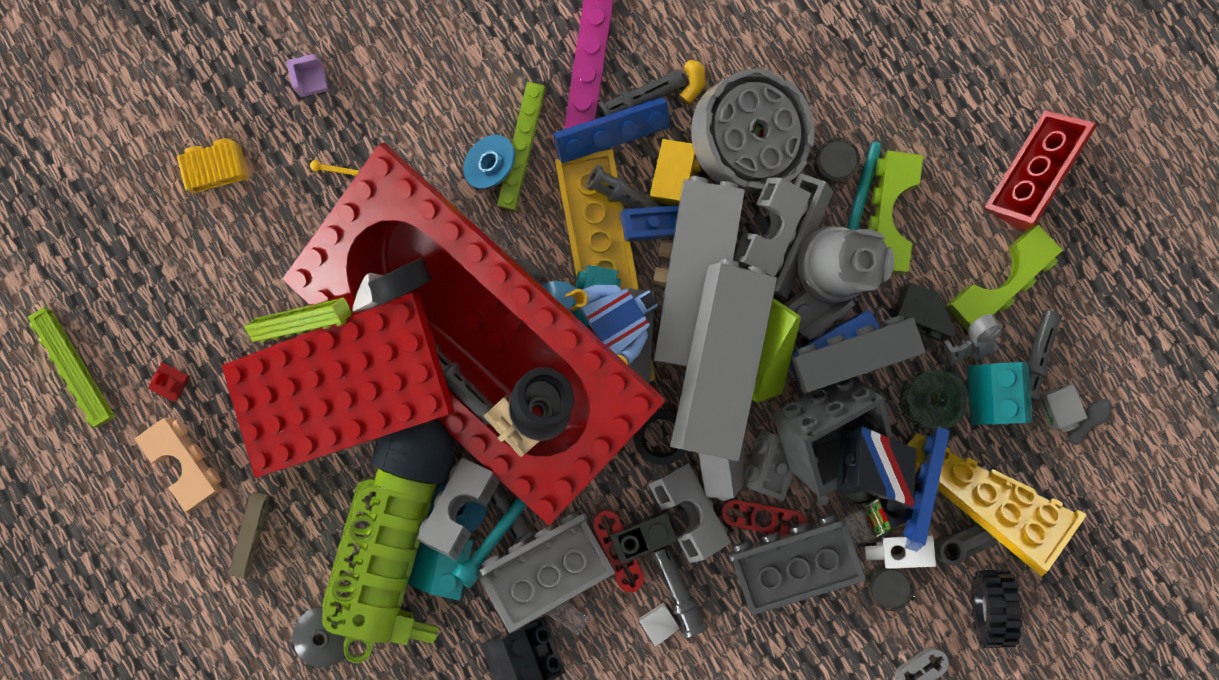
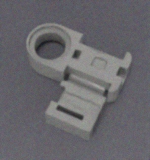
[944,314,1001,365]

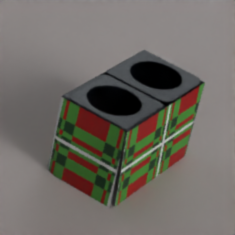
[865,483,939,537]

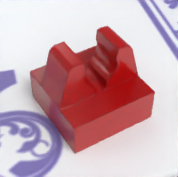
[148,362,190,402]

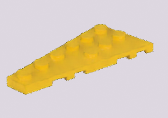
[907,433,1087,577]

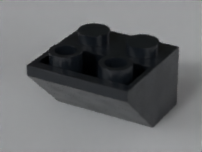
[480,617,565,680]

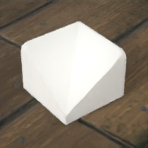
[352,273,383,313]
[639,603,680,647]

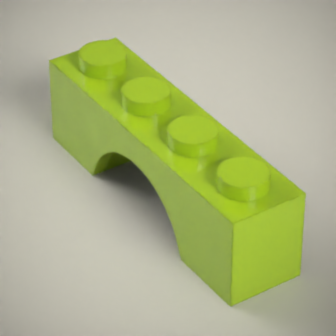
[868,150,923,275]
[945,224,1063,332]

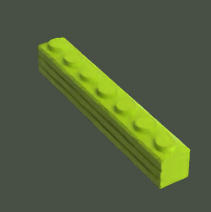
[497,82,546,212]
[244,297,352,343]
[28,307,116,427]

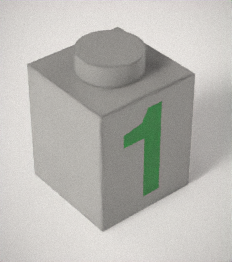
[1039,385,1087,432]

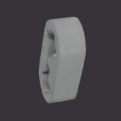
[895,647,949,680]

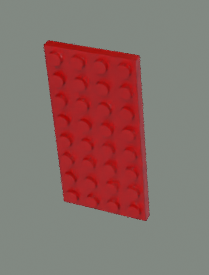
[222,293,455,478]

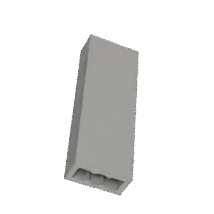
[653,176,745,367]
[670,259,777,461]

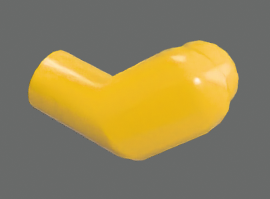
[679,60,706,105]

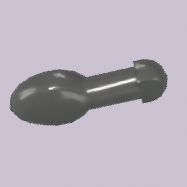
[1067,399,1112,445]

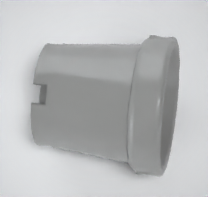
[797,226,894,303]

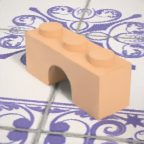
[134,418,223,512]

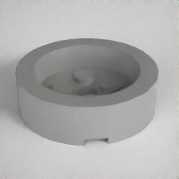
[691,69,815,194]

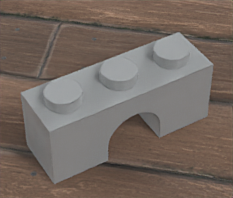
[733,177,811,277]
[417,458,500,561]
[648,463,731,563]

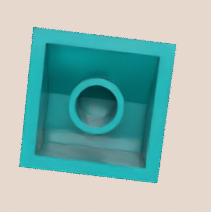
[967,362,1033,425]
[408,536,476,601]

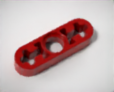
[721,499,807,535]
[594,509,644,593]

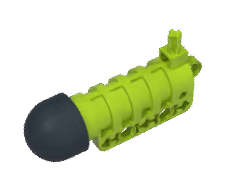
[322,419,454,663]

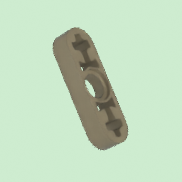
[230,491,270,579]

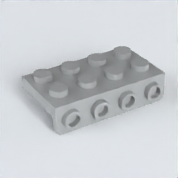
[477,512,615,634]

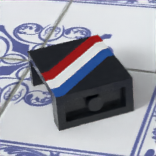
[836,427,917,512]

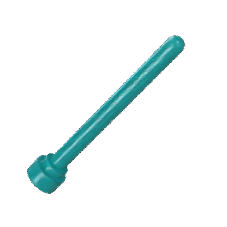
[846,141,882,230]
[451,498,527,588]

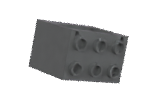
[773,377,893,498]

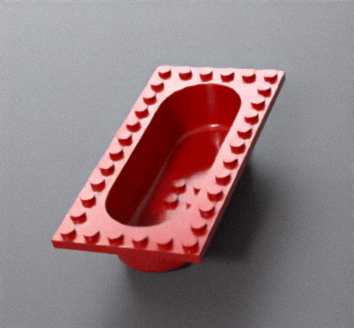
[282,141,666,525]

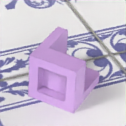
[286,54,329,97]

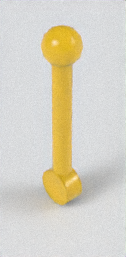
[310,160,359,176]

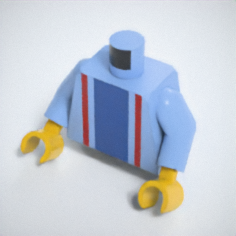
[565,285,658,365]

